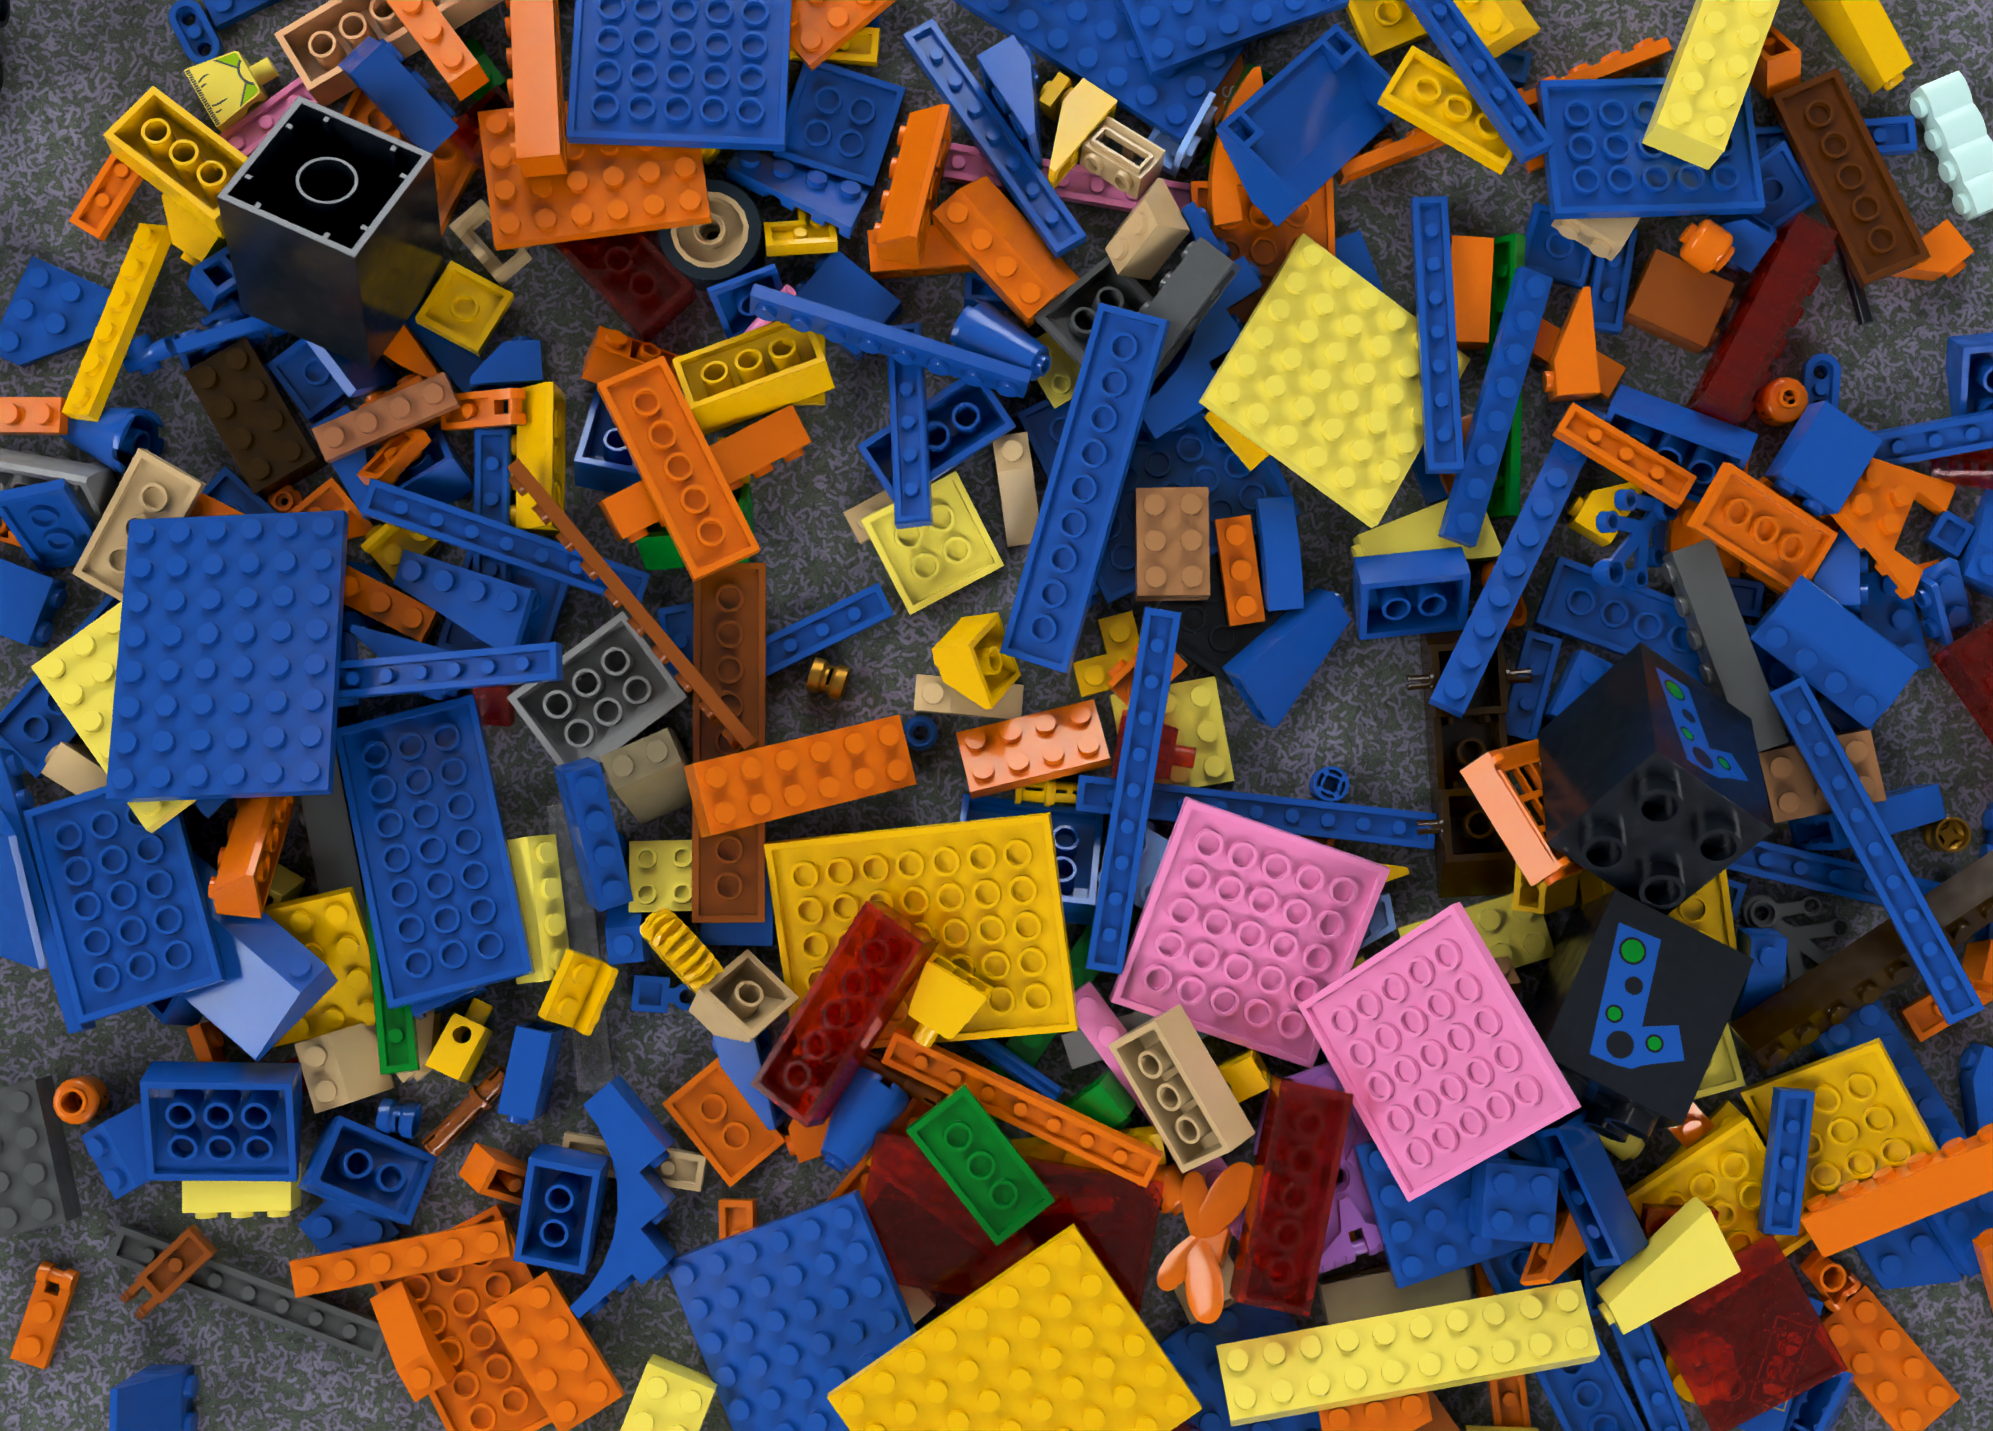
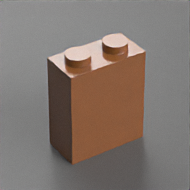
[1623,249,1735,355]

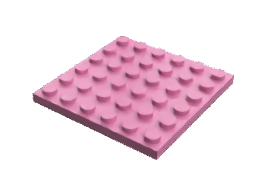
[1109,796,1390,1068]
[1298,902,1582,1202]

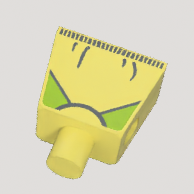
[184,51,279,132]

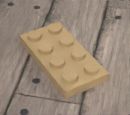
[72,448,207,601]

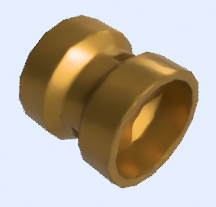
[806,657,851,701]
[1922,817,1971,853]

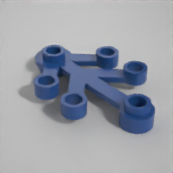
[1592,489,1679,590]

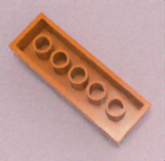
[684,714,917,838]

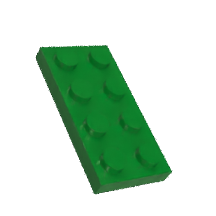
[906,1083,1055,1246]

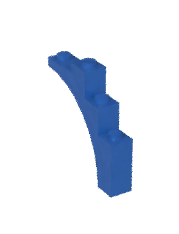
[1141,201,1263,442]
[569,1074,677,1319]

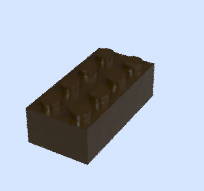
[183,336,328,500]

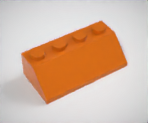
[872,104,952,266]
[932,175,1080,328]
[208,796,295,919]

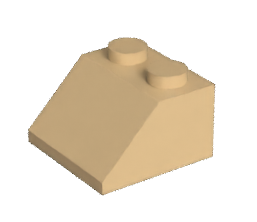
[1105,178,1190,280]
[688,949,799,1043]
[294,1023,395,1114]

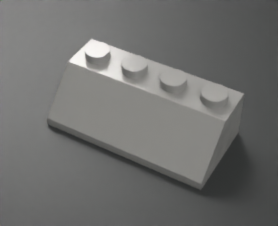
[0,447,118,521]

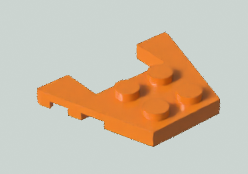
[1830,457,1956,600]

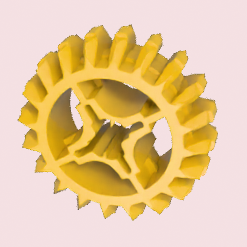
[639,907,724,994]

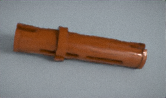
[837,1040,944,1107]
[422,1064,506,1157]

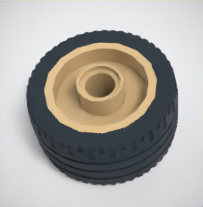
[658,179,766,292]

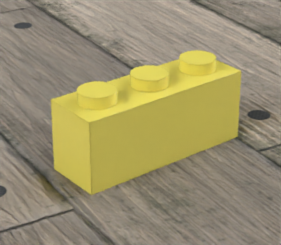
[182,1162,301,1219]

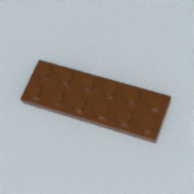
[1769,68,1931,289]

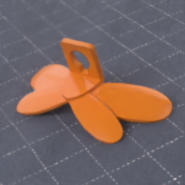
[1157,1162,1256,1324]

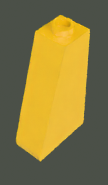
[1802,0,1913,94]

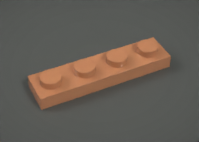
[312,372,461,464]

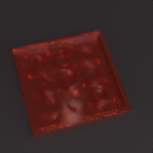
[1651,1234,1848,1431]

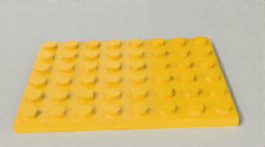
[764,812,1079,1055]
[827,1223,1202,1431]

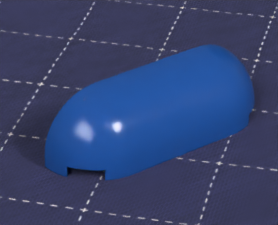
[1783,1369,1854,1431]

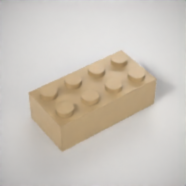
[1108,1004,1256,1174]

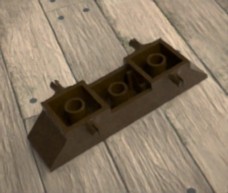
[1406,611,1543,898]

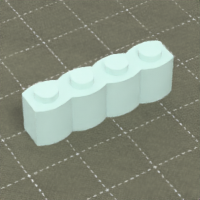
[1910,70,1993,222]

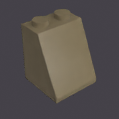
[600,728,693,825]

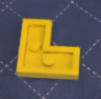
[763,207,838,257]
[1072,611,1139,698]

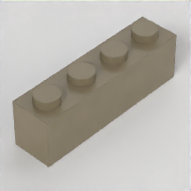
[1316,1264,1472,1325]

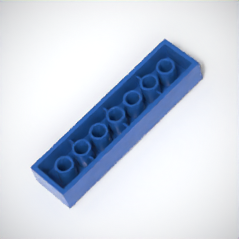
[1810,998,1993,1278]

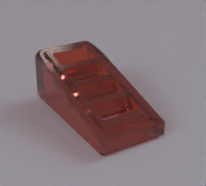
[1930,448,1993,490]

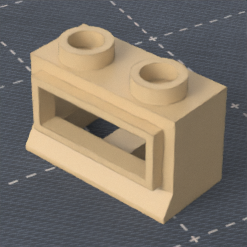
[1079,115,1166,199]
[449,199,533,287]

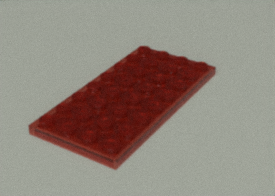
[863,1131,1164,1315]

